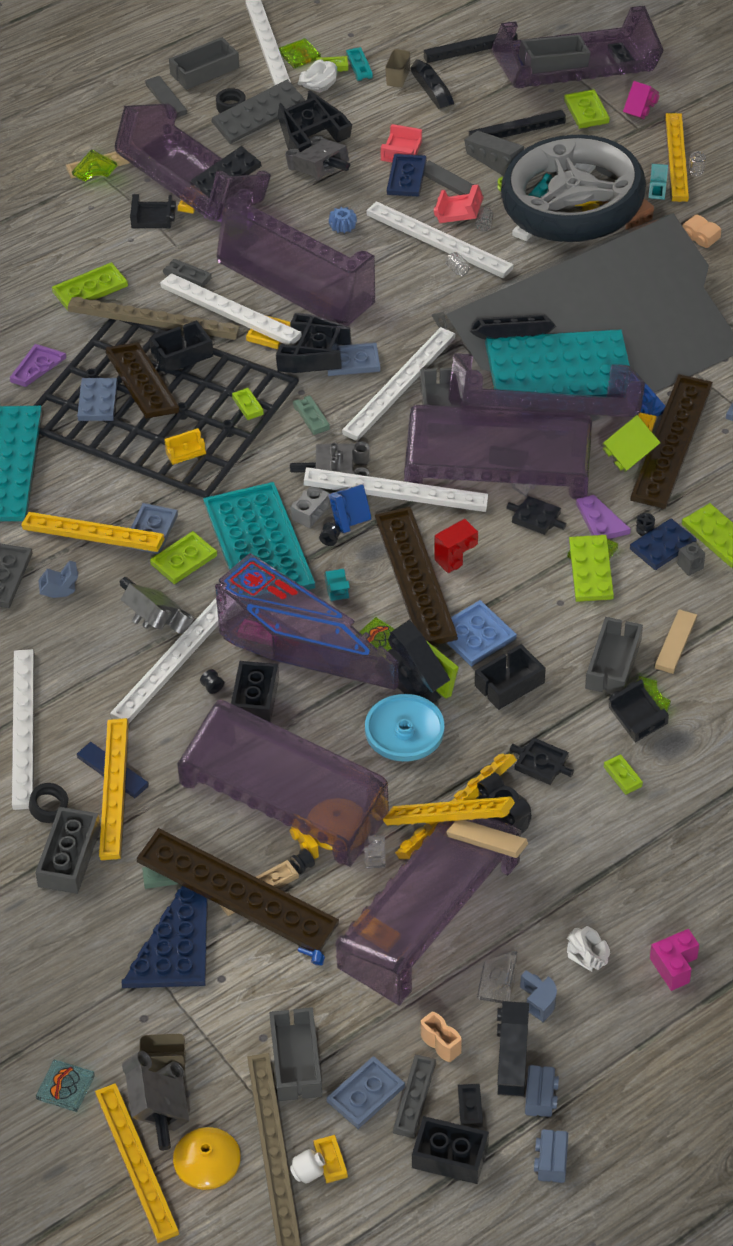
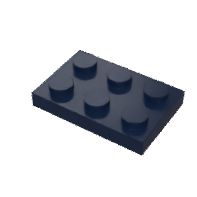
[386,154,427,197]
[630,518,697,570]

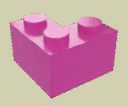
[623,81,659,120]
[650,929,699,991]

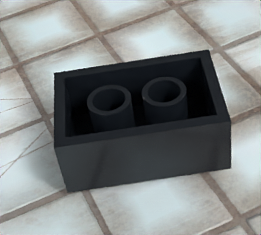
[230,661,279,724]
[412,1116,489,1184]

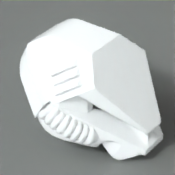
[298,59,337,93]
[567,926,610,972]

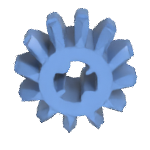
[329,207,357,234]

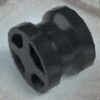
[636,513,655,536]
[319,522,341,546]
[200,669,224,694]
[290,848,315,874]

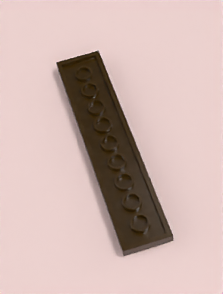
[630,374,713,509]
[375,507,458,646]
[137,828,339,951]

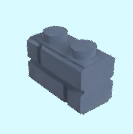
[525,1065,559,1117]
[534,1129,568,1183]

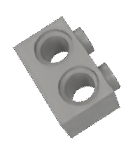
[290,486,331,528]

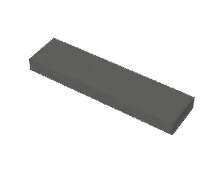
[145,76,187,119]
[424,160,474,195]
[393,1054,436,1138]

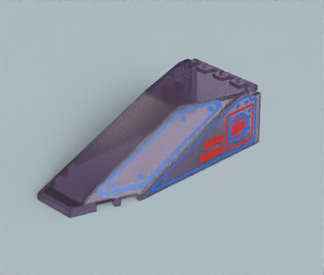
[215,553,398,690]

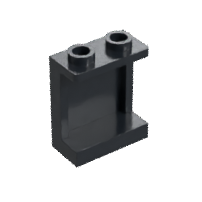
[130,194,176,228]
[609,680,669,743]

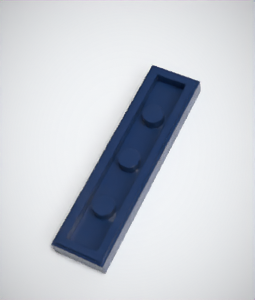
[77,741,149,799]

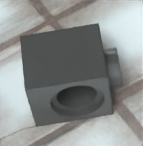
[677,542,705,576]

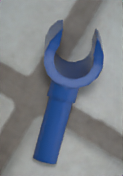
[298,947,325,966]

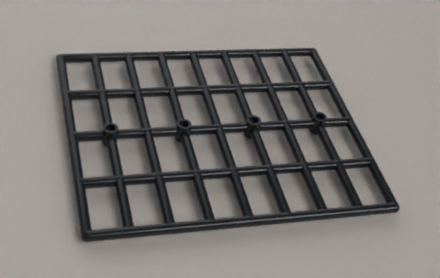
[33,318,299,498]

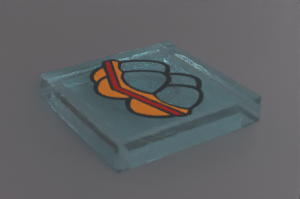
[36,1059,95,1112]

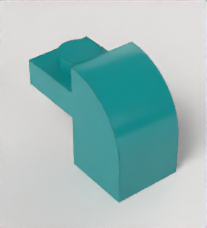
[648,163,668,200]
[324,569,350,601]

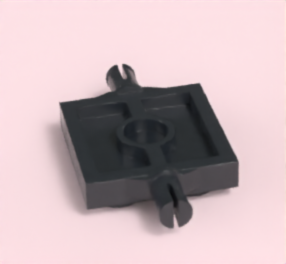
[506,496,567,535]
[509,737,574,785]

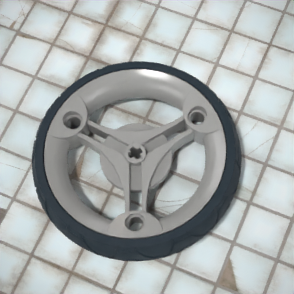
[501,134,646,242]

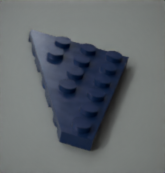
[121,886,208,988]

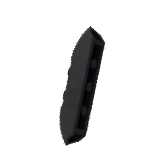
[410,59,454,109]
[470,314,557,340]

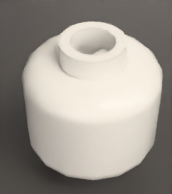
[290,1149,325,1183]

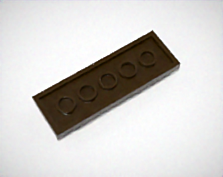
[106,342,180,419]

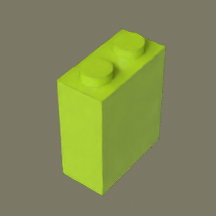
[602,415,660,472]

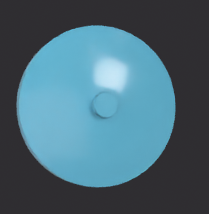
[365,694,444,761]

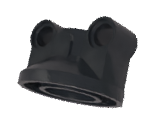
[475,772,532,836]

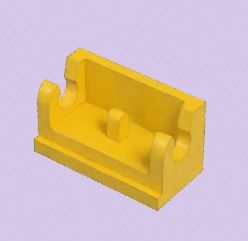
[164,428,206,465]

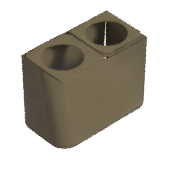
[385,49,410,88]
[139,1034,185,1072]

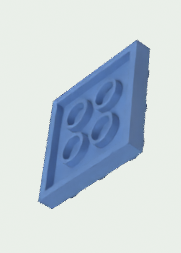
[447,600,517,667]

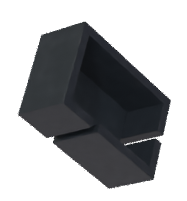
[149,320,213,374]
[475,644,546,710]

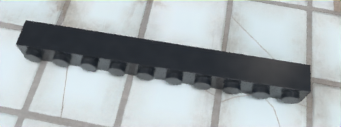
[424,30,518,63]
[469,110,566,138]

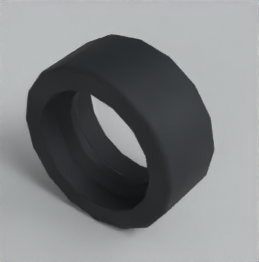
[216,88,246,113]
[28,783,69,823]

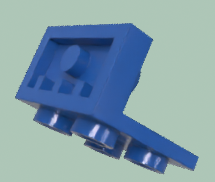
[628,373,666,417]
[328,484,371,533]

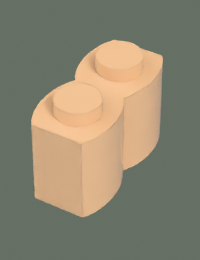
[682,215,721,248]
[421,1012,462,1062]

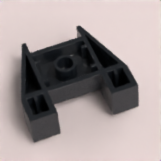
[278,91,352,152]
[276,313,352,373]
[376,619,450,703]
[497,1001,529,1097]

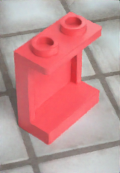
[381,124,422,162]
[434,185,484,223]

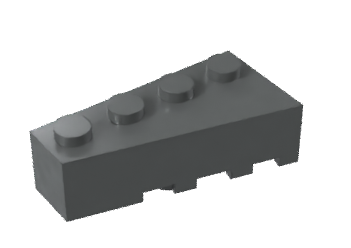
[464,131,524,176]

